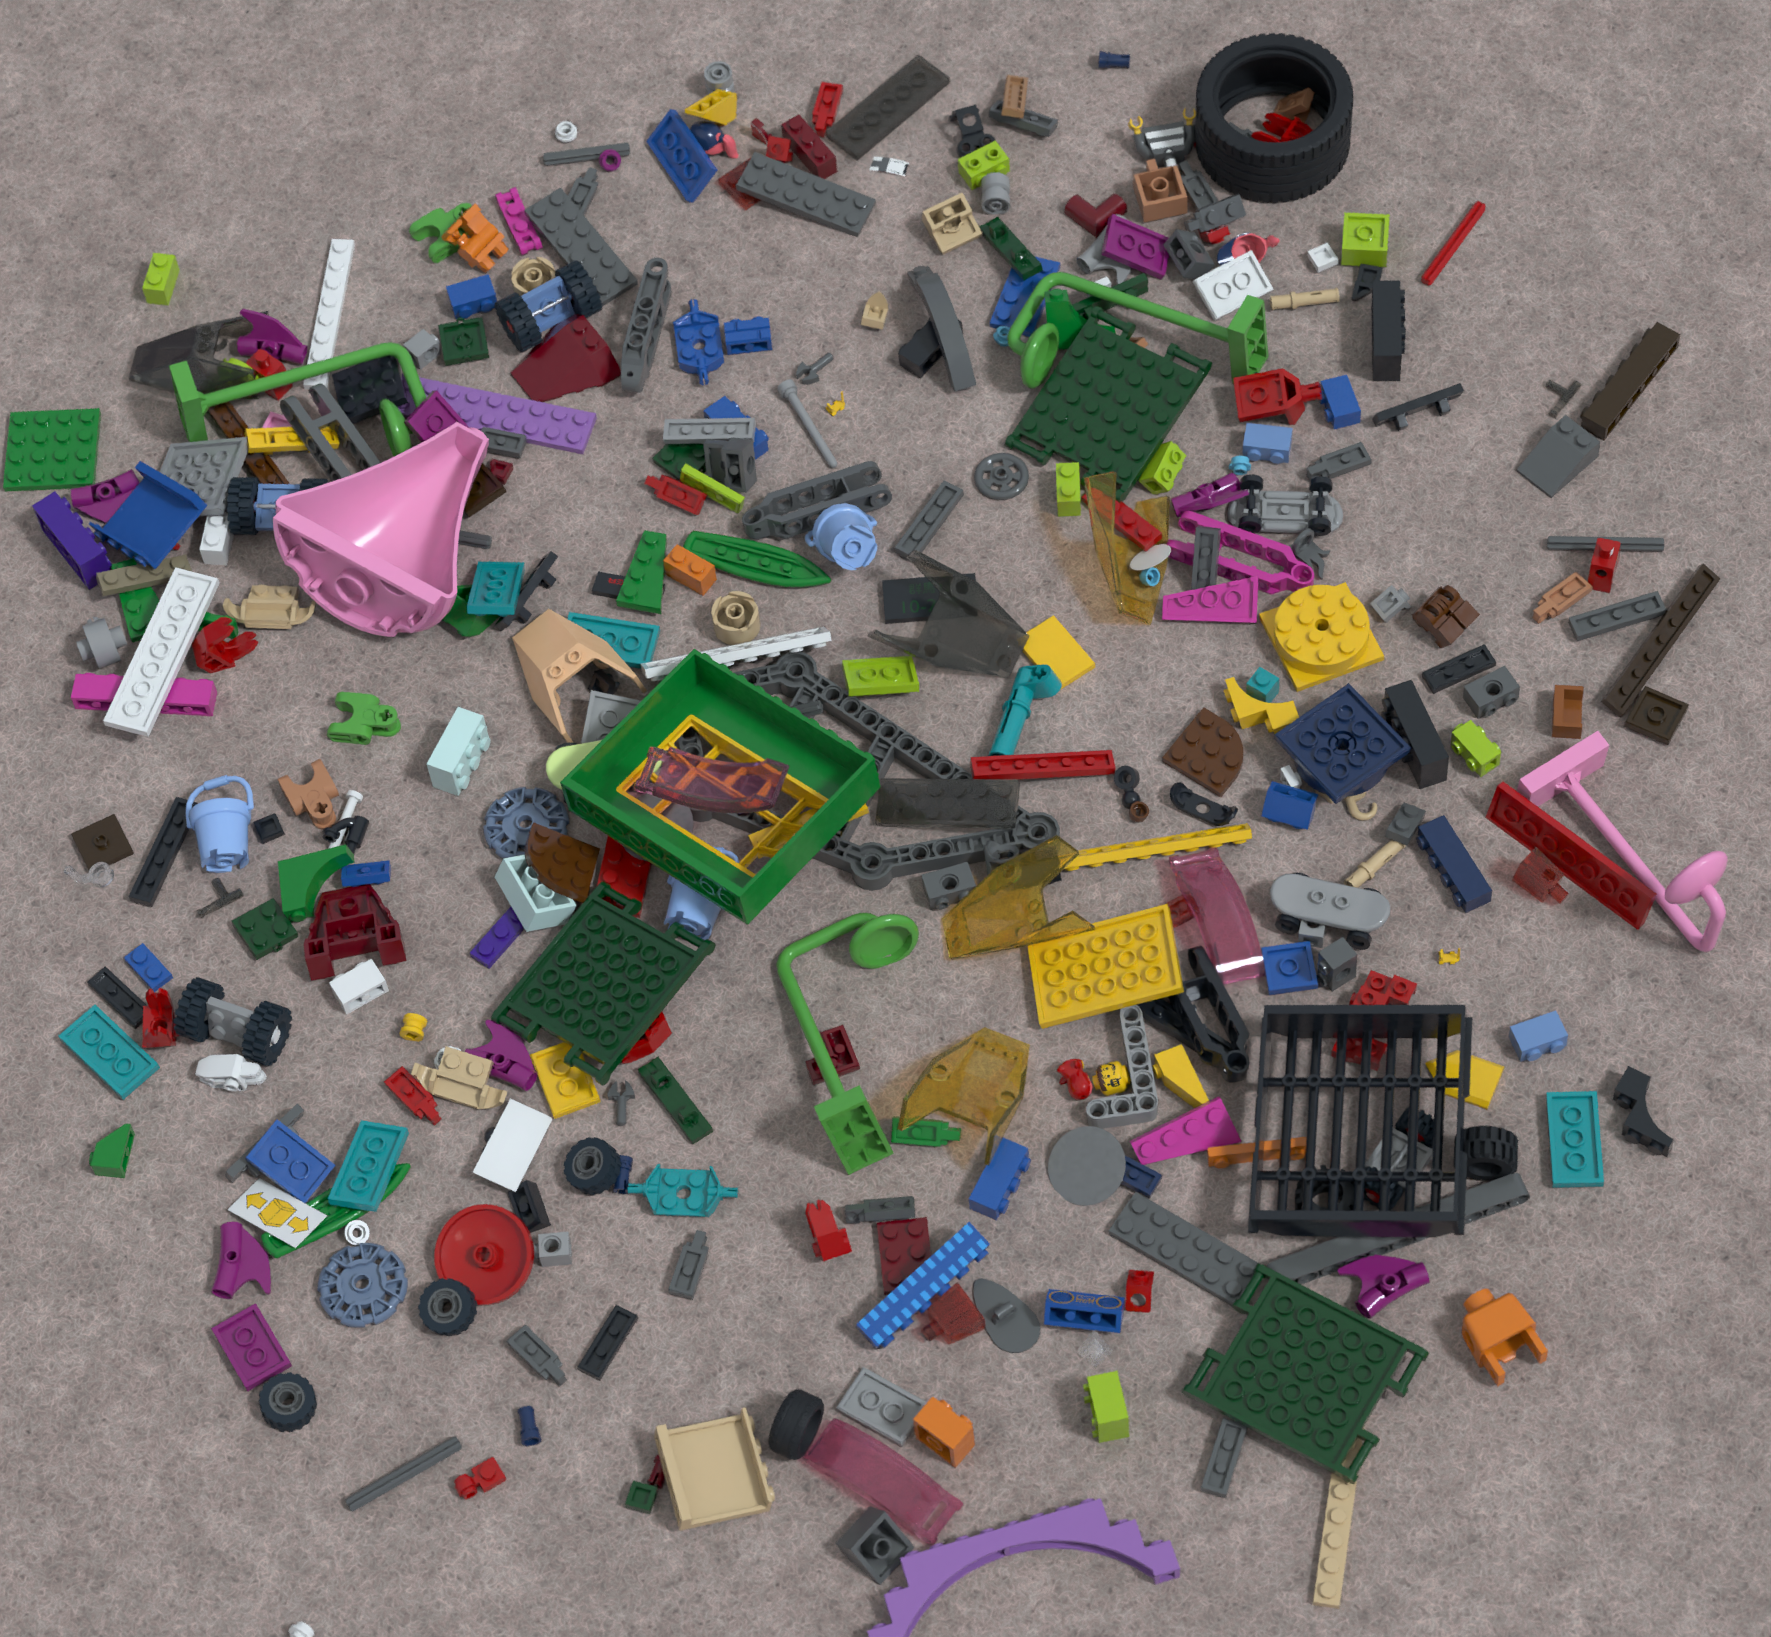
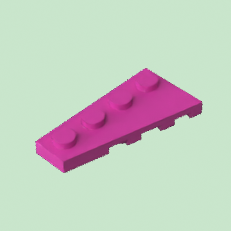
[1162,576,1258,623]
[1130,1096,1242,1165]

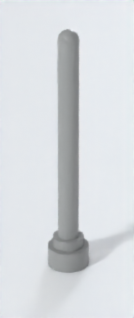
[777,379,838,468]

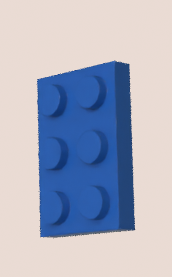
[245,1119,335,1203]

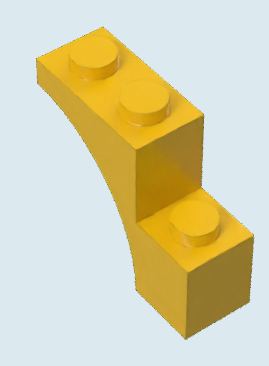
[1223,677,1299,734]

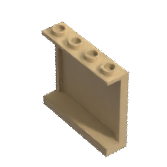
[654,1407,775,1531]

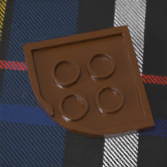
[1162,707,1243,797]
[525,822,600,903]

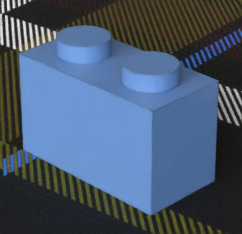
[1243,423,1293,464]
[1509,1011,1568,1062]

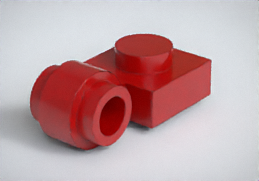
[454,1457,506,1500]

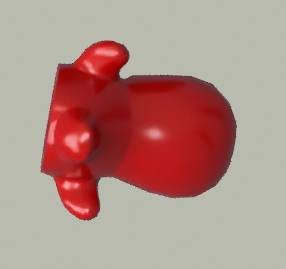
[1056,1059,1093,1100]

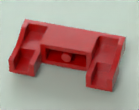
[1331,970,1417,1071]

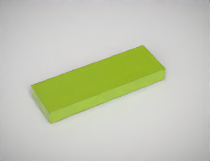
[680,463,745,513]

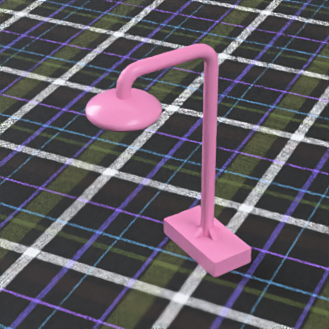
[1517,731,1728,952]

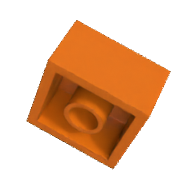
[913,1396,975,1468]

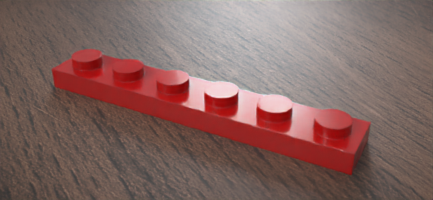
[970,750,1116,782]

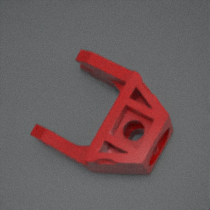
[1251,113,1313,142]
[192,617,258,674]
[142,988,180,1048]
[622,1012,672,1064]
[805,1200,852,1261]

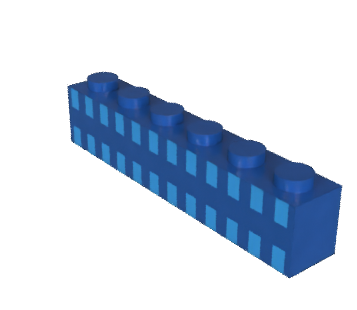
[856,1222,990,1349]

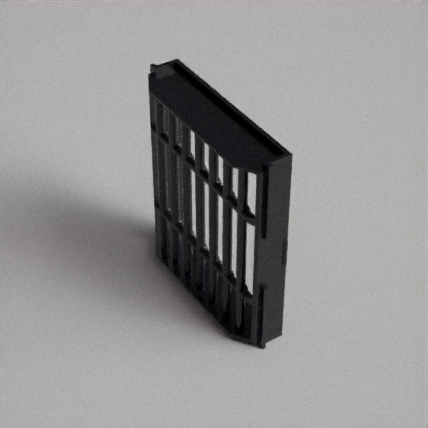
[1248,1005,1473,1237]

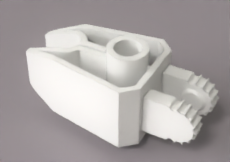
[195,1054,267,1091]

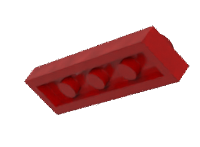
[1082,488,1162,552]

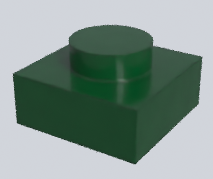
[625,1481,658,1514]

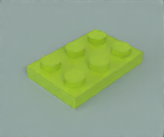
[842,656,919,696]

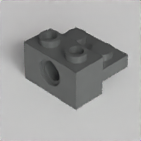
[704,437,757,493]

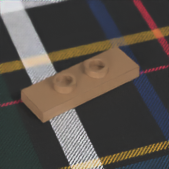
[1001,75,1028,118]

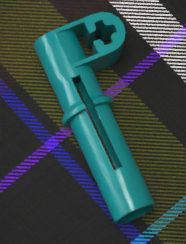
[988,664,1062,756]

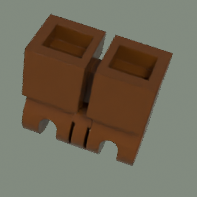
[1412,585,1480,648]

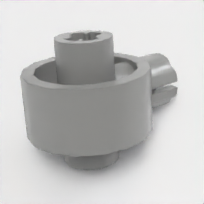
[76,617,128,669]

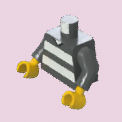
[1128,108,1196,169]

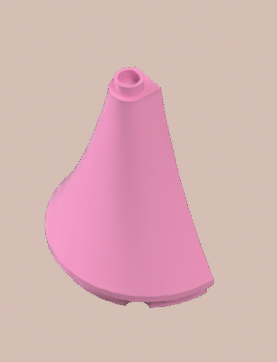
[273,422,489,637]

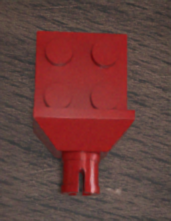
[1233,368,1322,425]

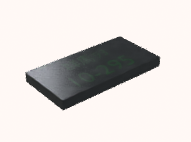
[882,573,979,624]

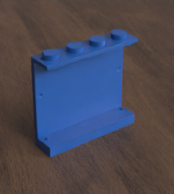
[89,461,207,569]

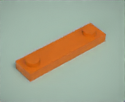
[1207,1137,1306,1169]

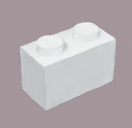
[200,512,234,566]
[329,959,389,1015]

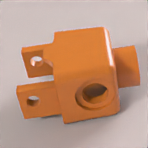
[1461,1288,1548,1387]

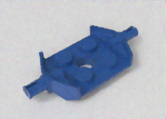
[673,299,724,385]

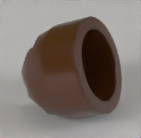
[1129,801,1149,823]

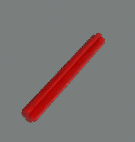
[1421,201,1486,286]

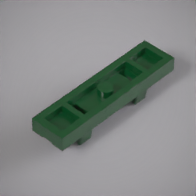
[979,216,1043,281]
[1072,273,1148,324]
[638,1057,713,1145]

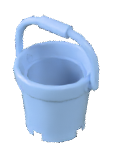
[805,503,877,570]
[186,775,254,873]
[664,847,740,940]

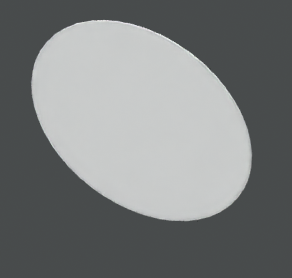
[1130,544,1171,570]

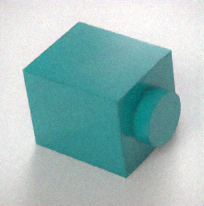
[1246,667,1280,703]

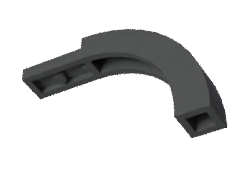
[907,266,977,391]

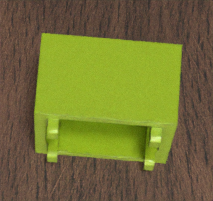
[1341,212,1390,267]
[1083,1371,1129,1443]

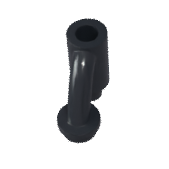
[322,816,369,854]

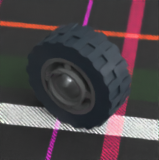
[564,1137,621,1195]
[418,1278,477,1336]
[259,1372,317,1432]

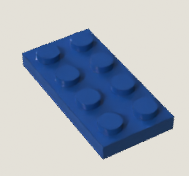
[646,109,718,202]
[990,256,1060,337]

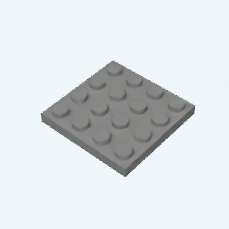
[160,437,248,516]

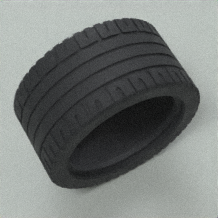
[1195,33,1353,203]

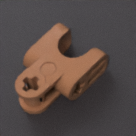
[278,759,339,830]

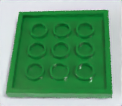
[3,408,101,492]

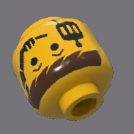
[1092,1061,1131,1096]

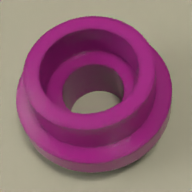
[599,149,621,171]

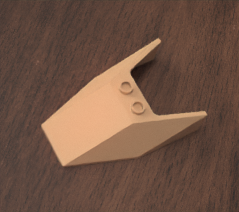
[512,609,647,743]

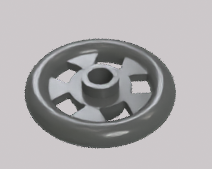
[974,453,1029,500]

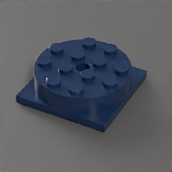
[1274,683,1411,804]

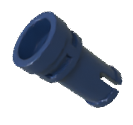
[1098,51,1130,69]
[613,1155,633,1194]
[518,1406,542,1447]

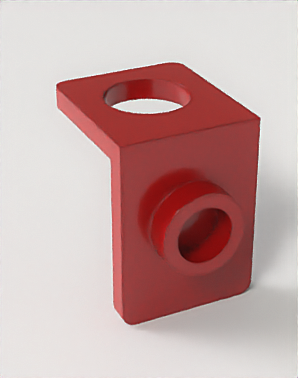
[1125,1270,1154,1313]

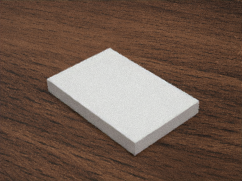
[1193,250,1273,321]

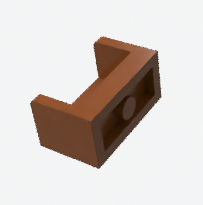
[1552,685,1584,739]

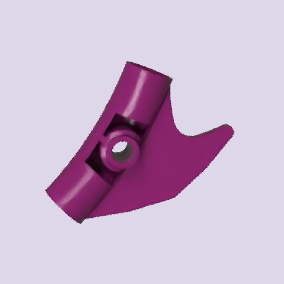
[237,309,308,365]
[71,469,140,523]
[1171,473,1249,518]
[465,1019,538,1091]
[211,1222,271,1299]
[1338,1255,1430,1319]

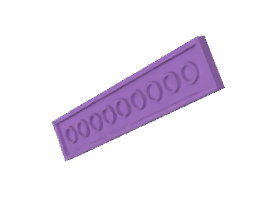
[398,374,597,454]

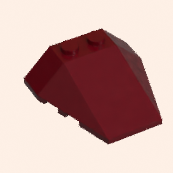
[511,314,621,402]

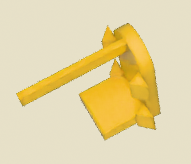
[825,391,845,416]
[1439,948,1460,964]

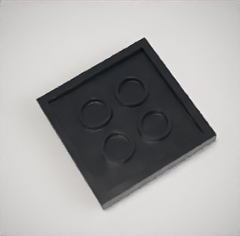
[332,356,408,424]

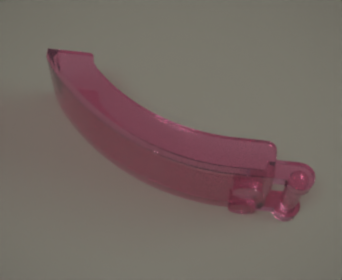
[633,747,790,813]
[1169,847,1265,984]
[802,1418,964,1546]

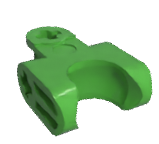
[409,203,472,263]
[327,692,401,745]

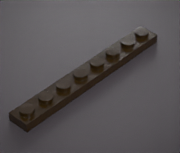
[1601,563,1720,717]

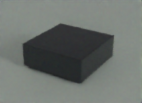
[254,813,285,844]

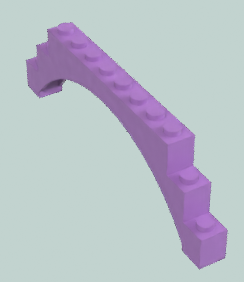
[867,1498,1180,1637]

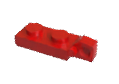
[812,82,843,137]
[644,475,707,515]
[384,1066,442,1126]

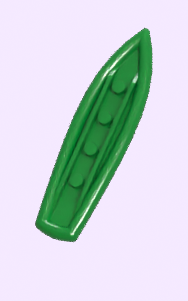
[683,531,831,587]
[261,1163,411,1259]

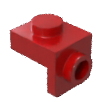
[766,136,794,164]
[1198,225,1230,244]

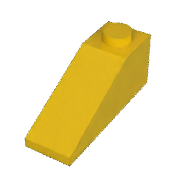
[685,89,737,126]
[1152,1044,1209,1108]

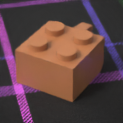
[1133,159,1187,223]

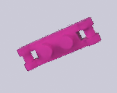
[495,187,543,255]

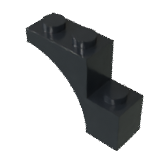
[1613,1066,1674,1157]

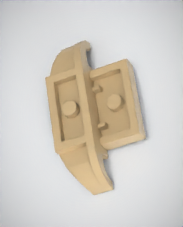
[223,585,316,629]
[411,1046,508,1110]

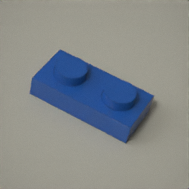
[341,860,391,887]
[124,943,173,992]

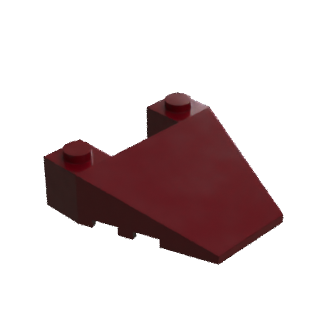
[304,884,407,981]

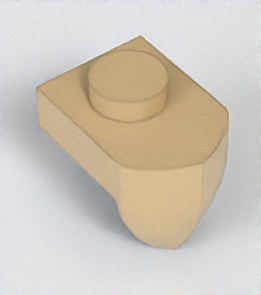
[861,291,888,329]

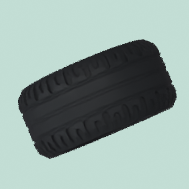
[768,1389,824,1460]

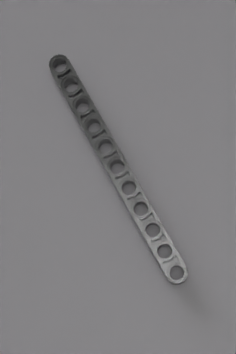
[1266,1173,1530,1285]

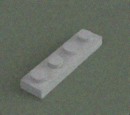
[663,418,756,444]

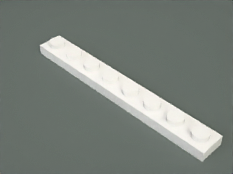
[303,239,355,389]

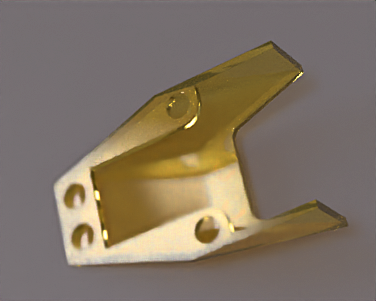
[942,835,1095,960]
[898,1027,1030,1166]

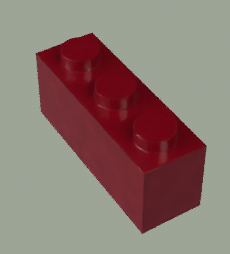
[781,114,837,179]

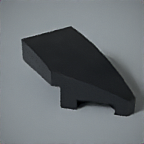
[1352,264,1383,301]

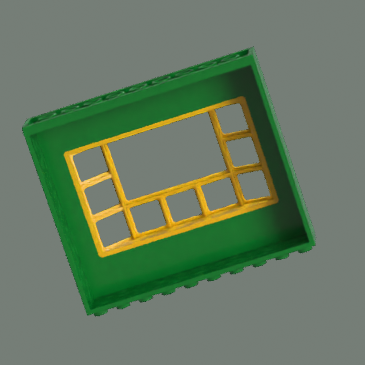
[560,649,881,925]

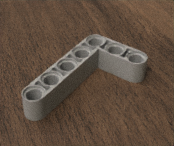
[1086,1005,1158,1129]

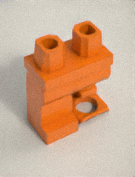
[442,203,509,273]

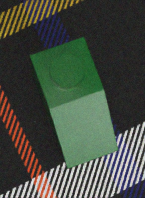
[89,1123,135,1178]

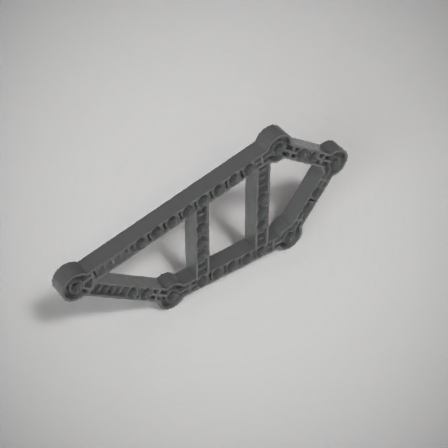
[678,652,1060,891]

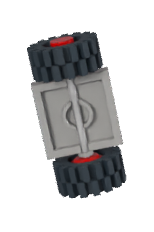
[1364,1107,1444,1211]

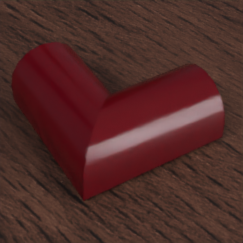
[1064,193,1127,238]
[805,1025,860,1086]

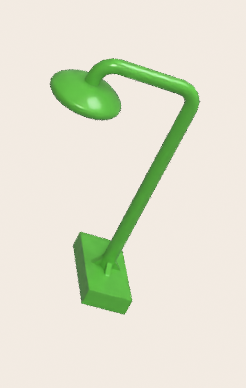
[1007,272,1268,389]
[169,342,426,457]
[776,913,919,1175]

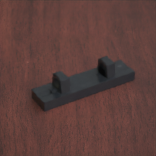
[1372,383,1464,431]
[494,551,558,632]

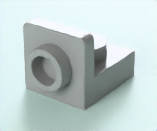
[1370,585,1412,623]

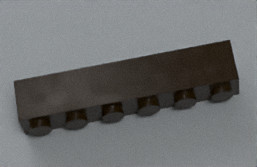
[1580,322,1680,441]

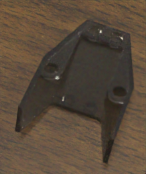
[129,311,269,399]
[868,550,1029,678]

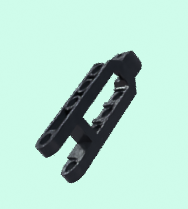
[1168,945,1250,1083]

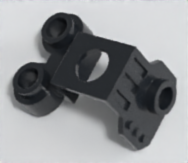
[948,104,995,158]

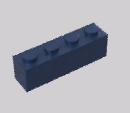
[1416,815,1492,913]

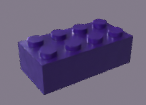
[32,491,112,590]

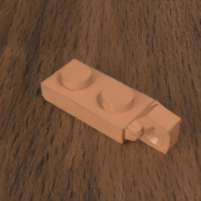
[1532,572,1593,624]

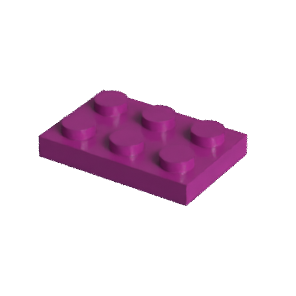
[1101,214,1169,280]
[404,390,469,442]
[211,1303,292,1392]

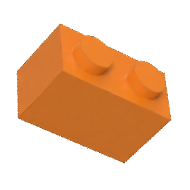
[663,544,717,596]

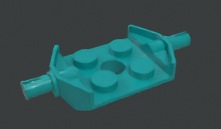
[628,1164,739,1217]

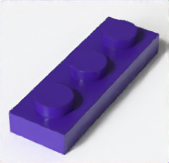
[470,906,524,969]

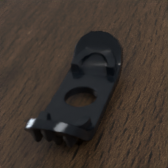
[1170,782,1238,826]

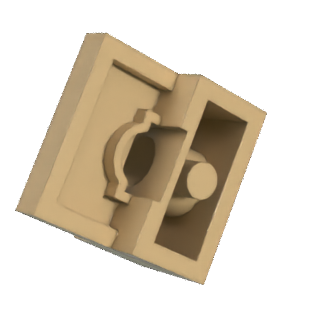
[922,192,982,255]

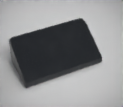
[508,1180,551,1233]

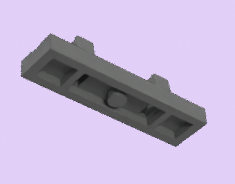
[225,1103,304,1183]

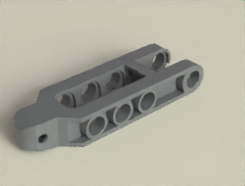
[621,257,672,393]
[280,383,381,482]
[742,461,892,540]

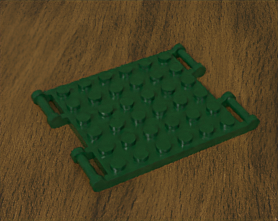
[1005,306,1212,503]
[491,881,715,1086]
[1181,1263,1429,1484]

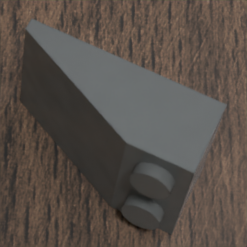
[1517,415,1600,498]

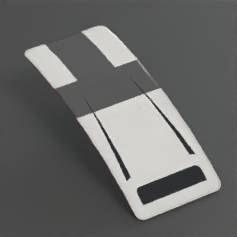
[869,157,909,177]

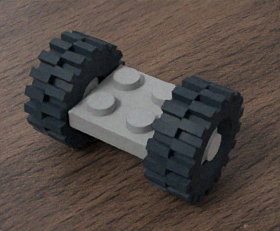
[174,977,292,1066]

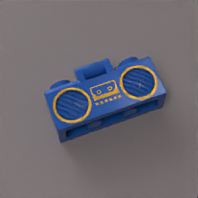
[1044,1289,1125,1333]

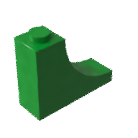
[1044,289,1116,349]
[278,844,355,922]

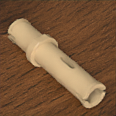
[1270,288,1339,310]
[1344,839,1405,888]

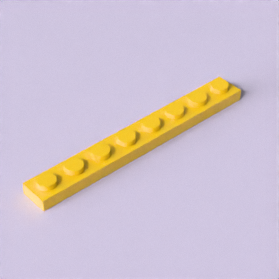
[1057,823,1252,871]

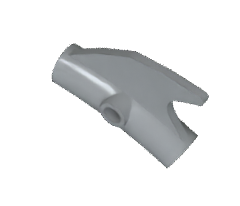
[1076,214,1132,284]

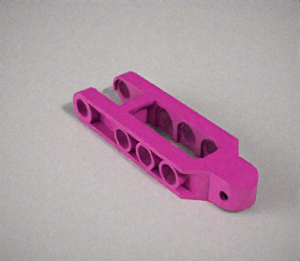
[1166,511,1314,595]

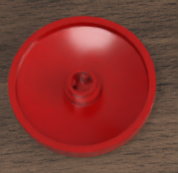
[434,1204,534,1306]

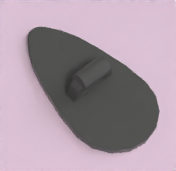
[973,1278,1040,1353]

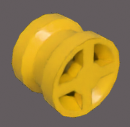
[399,1013,428,1042]

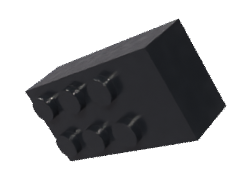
[1371,280,1406,381]
[1381,679,1449,789]

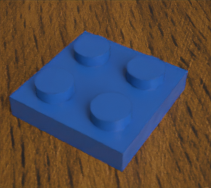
[1261,941,1318,995]

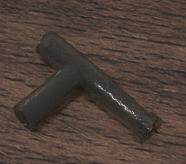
[1545,380,1581,419]
[197,878,244,919]

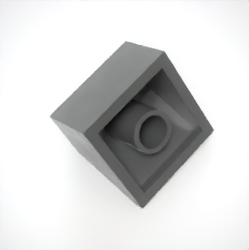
[835,1506,915,1585]

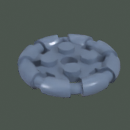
[483,787,569,859]
[317,1243,408,1328]

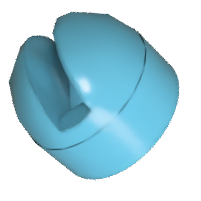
[1139,567,1160,586]

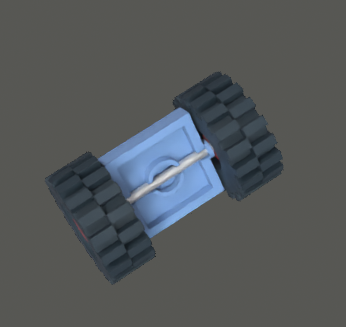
[495,260,603,353]
[227,477,329,535]

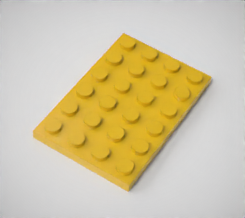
[1027,904,1184,1029]

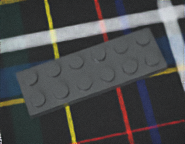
[736,152,876,237]
[524,187,638,307]
[1108,1192,1258,1306]

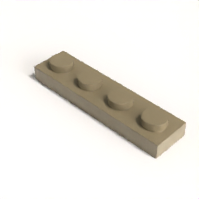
[96,554,192,596]

